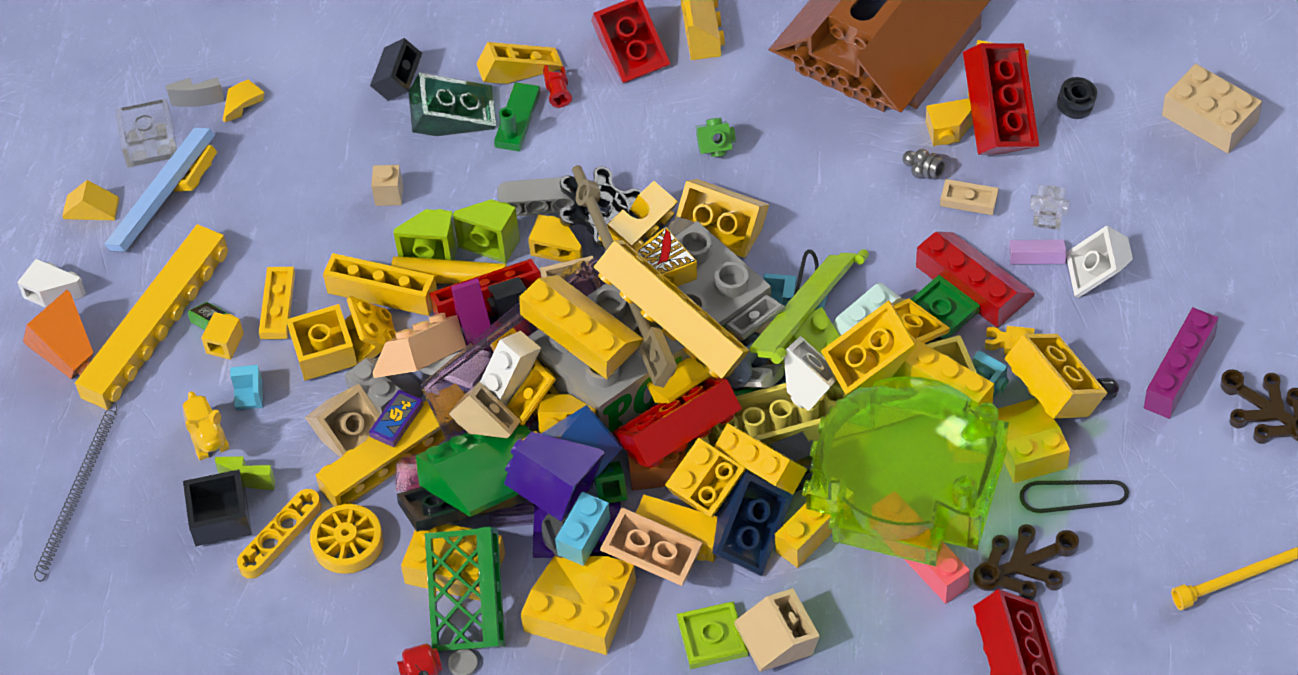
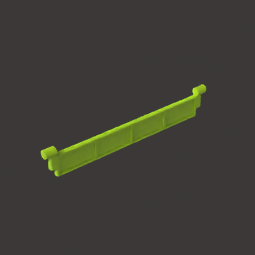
[750,249,869,364]

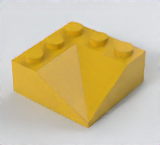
[521,556,636,655]

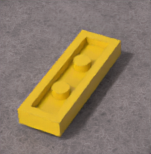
[259,267,295,339]

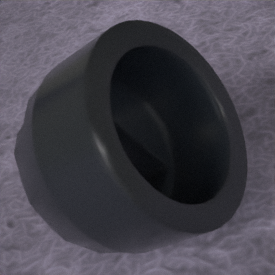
[1097,377,1119,401]

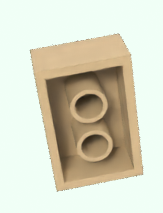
[1162,63,1262,154]

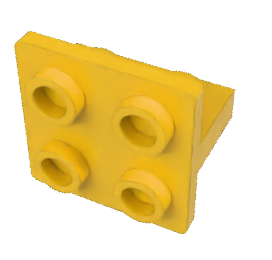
[345,296,396,363]

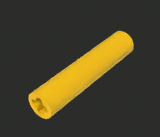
[391,256,507,285]

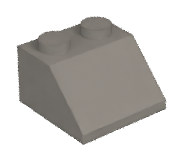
[344,358,427,415]

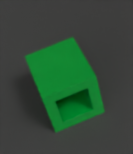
[594,461,628,503]

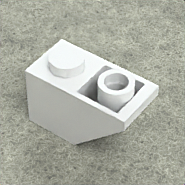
[17,259,86,308]

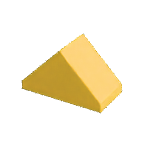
[62,180,120,221]

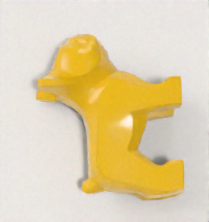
[182,391,230,460]

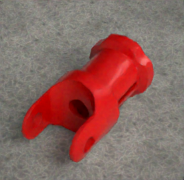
[543,65,572,108]

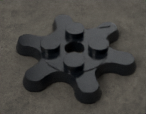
[559,166,642,249]

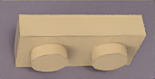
[940,179,999,215]

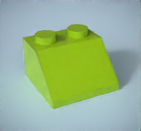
[453,199,520,264]
[393,209,458,260]

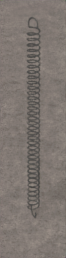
[34,402,117,582]

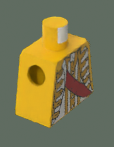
[635,228,697,287]

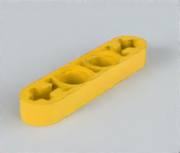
[237,489,321,579]

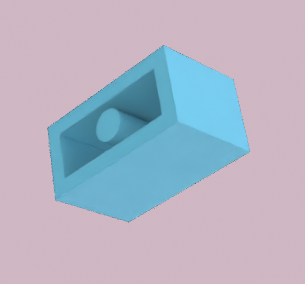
[555,492,610,566]

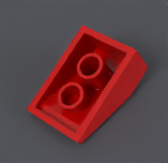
[591,0,670,83]

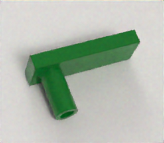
[494,82,540,152]

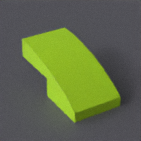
[215,456,275,490]

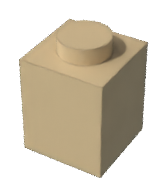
[371,165,403,206]

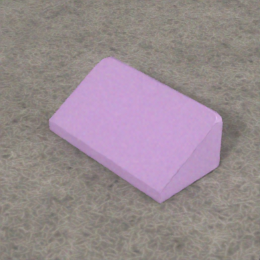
[1009,240,1066,264]

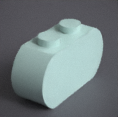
[833,283,904,336]

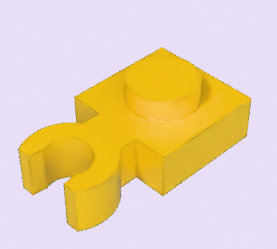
[985,326,1035,355]

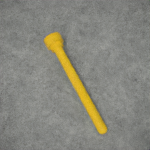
[1171,547,1298,610]

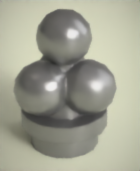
[902,149,946,179]

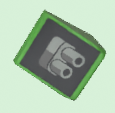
[188,302,228,330]

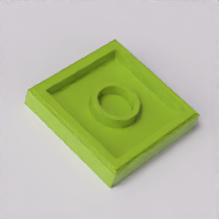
[676,601,748,669]

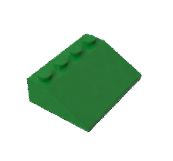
[416,423,531,517]

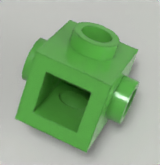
[695,117,736,157]

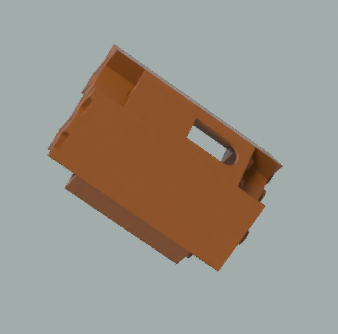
[768,0,990,113]

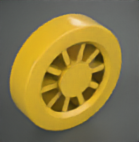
[310,504,384,574]

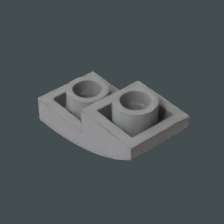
[165,77,225,107]

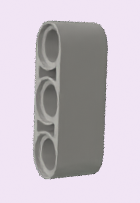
[497,177,574,217]

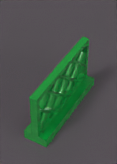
[425,527,506,651]

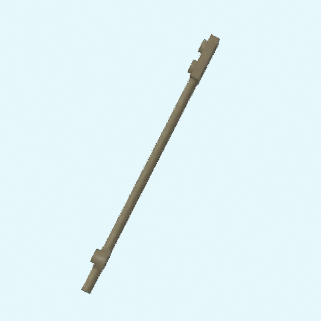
[572,165,677,388]

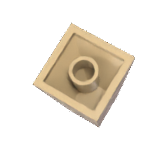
[305,384,380,458]

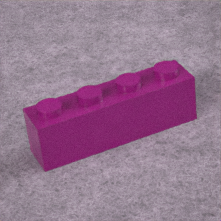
[1144,307,1219,419]

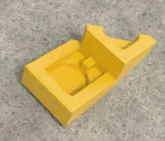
[223,79,265,122]

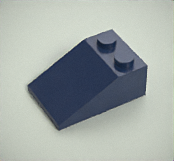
[713,472,794,576]

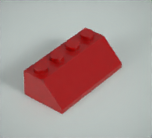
[963,43,1040,155]
[916,231,1035,328]
[612,376,742,468]
[973,589,1059,675]

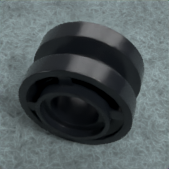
[1057,77,1097,119]

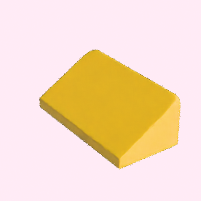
[647,357,711,403]
[506,363,556,425]

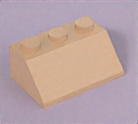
[372,313,466,378]
[600,508,702,586]

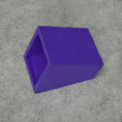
[504,432,605,522]

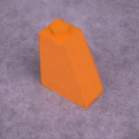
[23,290,93,379]

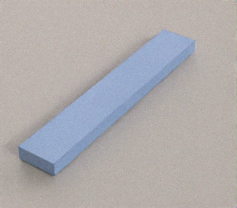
[104,128,215,252]

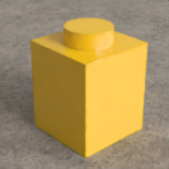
[201,312,244,360]

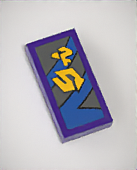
[369,389,424,447]

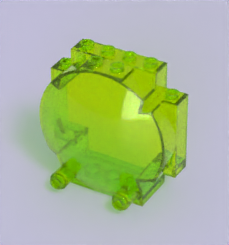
[802,376,1009,567]

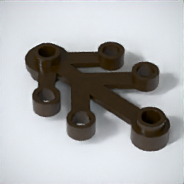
[1220,369,1298,444]
[973,524,1079,600]

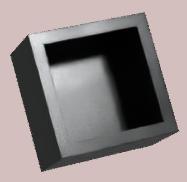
[183,469,252,547]

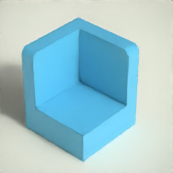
[763,273,797,306]
[230,365,263,410]

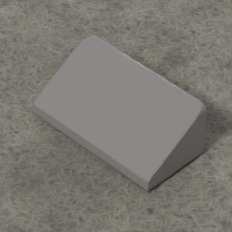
[725,294,785,340]

